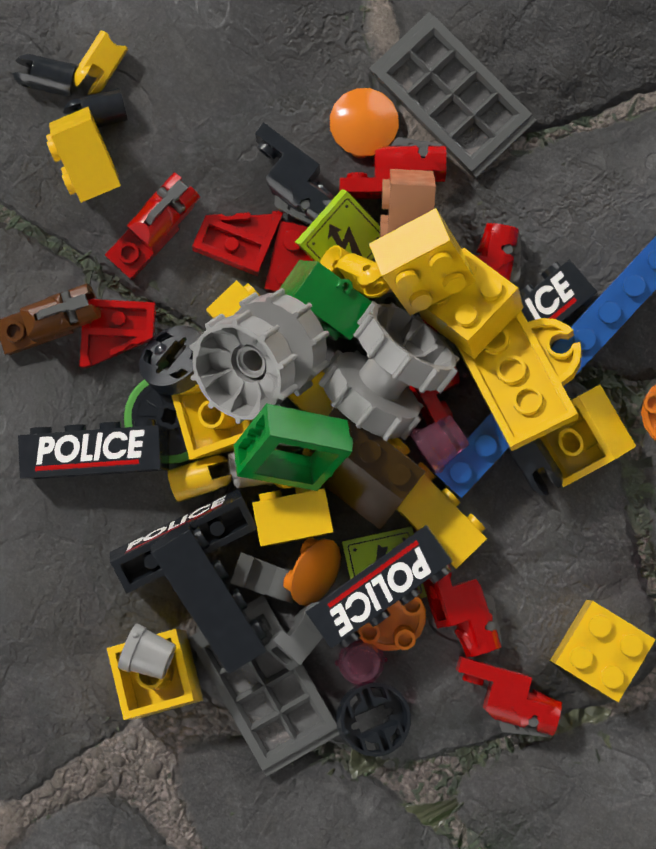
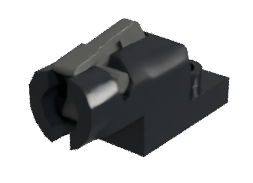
[255,122,334,226]

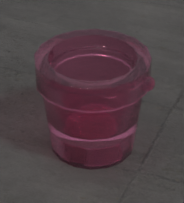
[410,415,470,474]
[335,638,388,685]

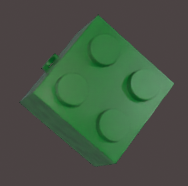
[279,260,372,341]

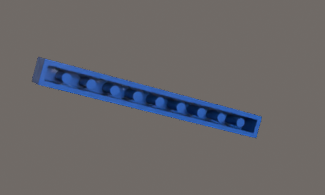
[434,236,656,498]

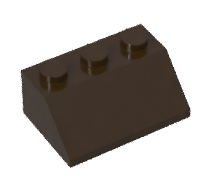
[300,408,426,529]

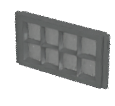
[369,12,536,179]
[188,595,340,777]

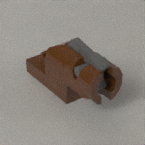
[0,283,101,356]

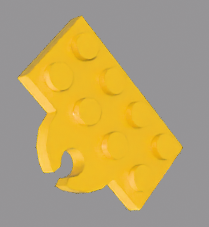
[457,311,582,451]

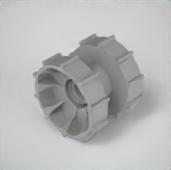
[189,288,329,424]
[318,301,459,441]

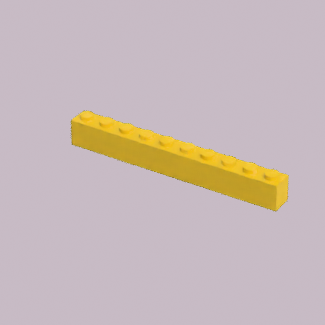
[206,280,487,569]

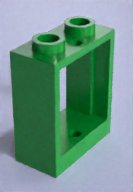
[234,403,353,491]

